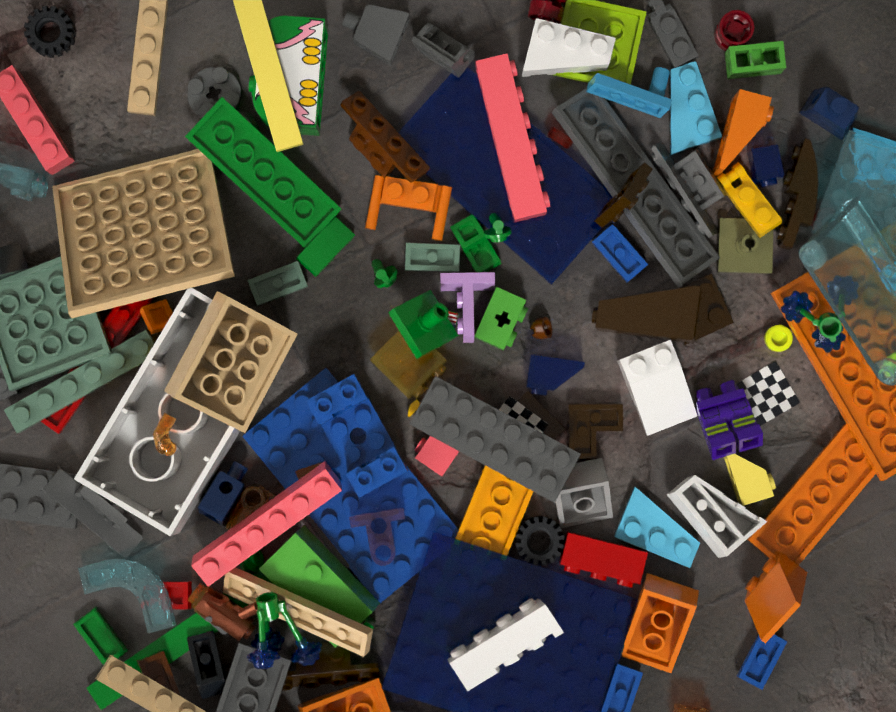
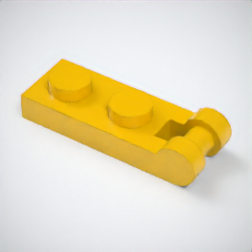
[716,162,782,238]

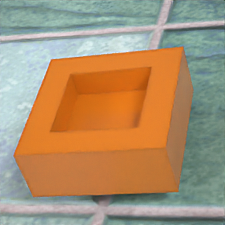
[140,299,173,335]

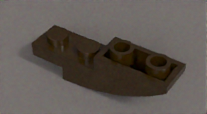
[776,138,818,250]

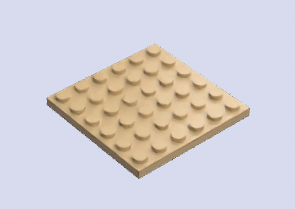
[52,149,235,318]

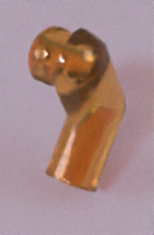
[153,412,177,456]

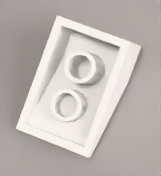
[617,340,697,436]

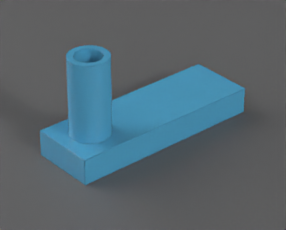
[586,67,672,118]

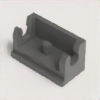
[411,22,477,78]

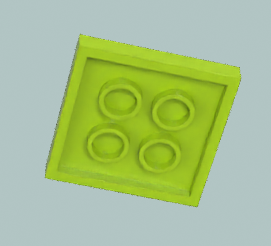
[554,0,647,85]

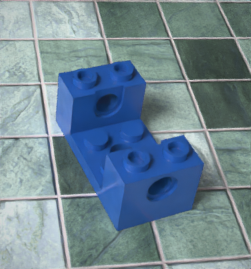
[306,374,408,498]

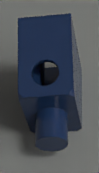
[799,87,859,140]
[198,461,248,527]

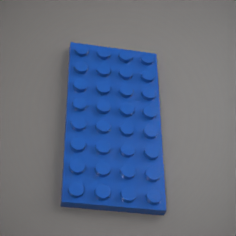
[242,368,459,603]

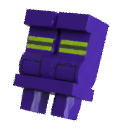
[696,380,763,460]

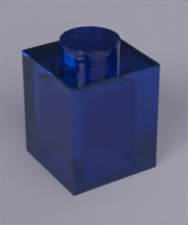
[747,144,784,187]

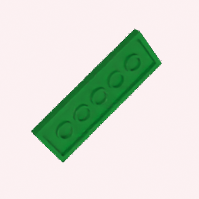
[185,97,341,248]

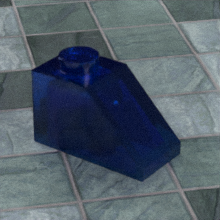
[526,355,585,396]

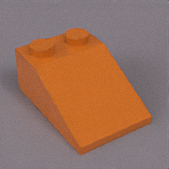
[713,89,774,177]
[745,552,807,644]
[620,573,699,673]
[297,678,391,712]

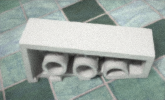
[447,598,564,691]

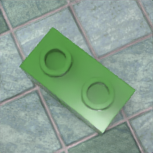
[725,41,786,79]
[474,287,528,351]

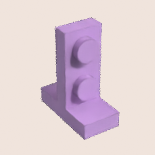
[440,272,495,343]

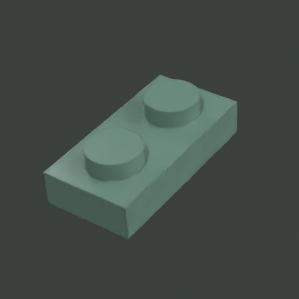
[405,243,460,273]
[248,261,308,306]

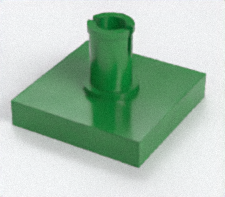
[388,290,459,359]

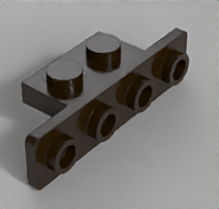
[282,642,380,691]

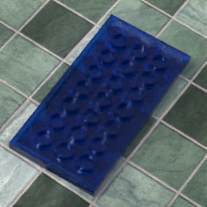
[398,67,612,285]

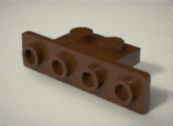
[340,91,430,183]

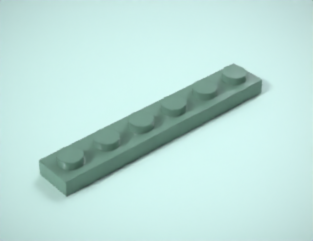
[4,330,155,433]

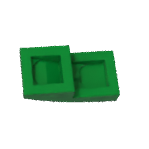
[450,214,502,273]
[296,217,355,277]

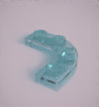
[78,559,177,633]

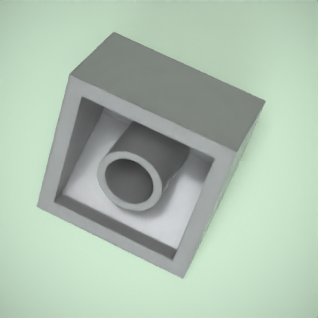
[555,458,613,528]

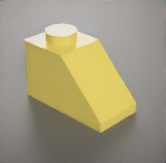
[724,454,776,506]

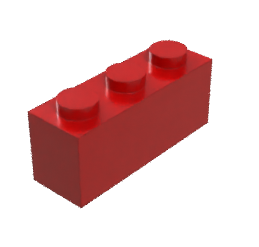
[559,531,648,588]

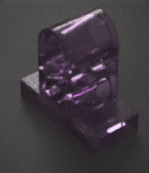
[349,507,406,566]

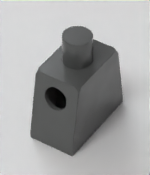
[342,4,410,66]

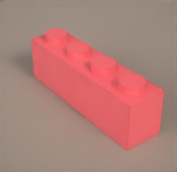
[0,65,75,175]

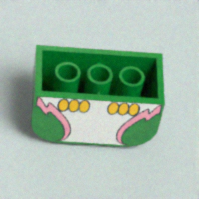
[249,16,329,136]

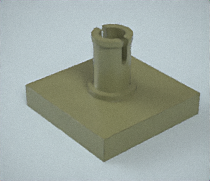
[717,218,773,274]

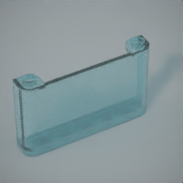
[799,197,896,386]

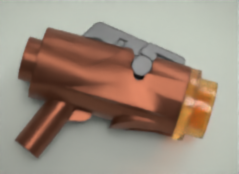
[187,583,258,641]

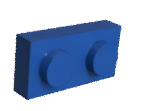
[592,224,648,283]
[737,634,787,690]
[600,663,643,712]

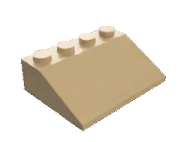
[164,291,298,433]

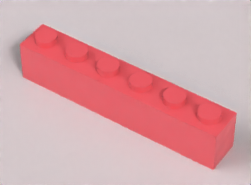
[475,53,550,223]
[191,461,342,586]

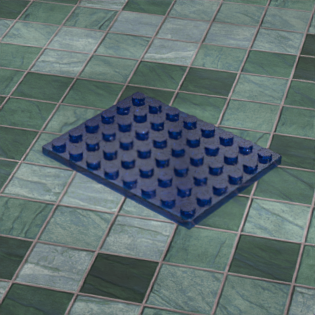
[382,531,638,712]

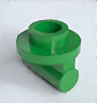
[484,213,512,242]
[371,259,398,288]
[240,550,264,574]

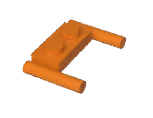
[365,175,452,241]

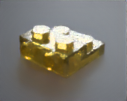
[370,331,447,399]

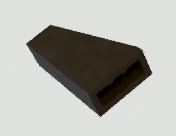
[592,286,702,344]

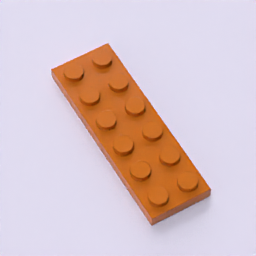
[747,423,876,565]

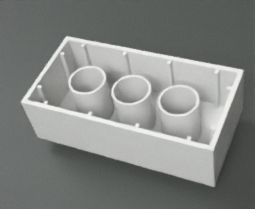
[74,288,240,536]

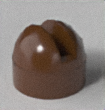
[530,317,553,339]

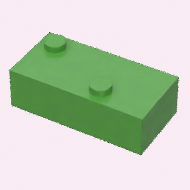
[259,525,380,648]

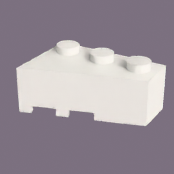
[522,18,616,77]

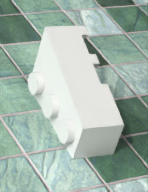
[667,475,767,558]

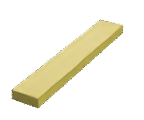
[233,0,304,152]

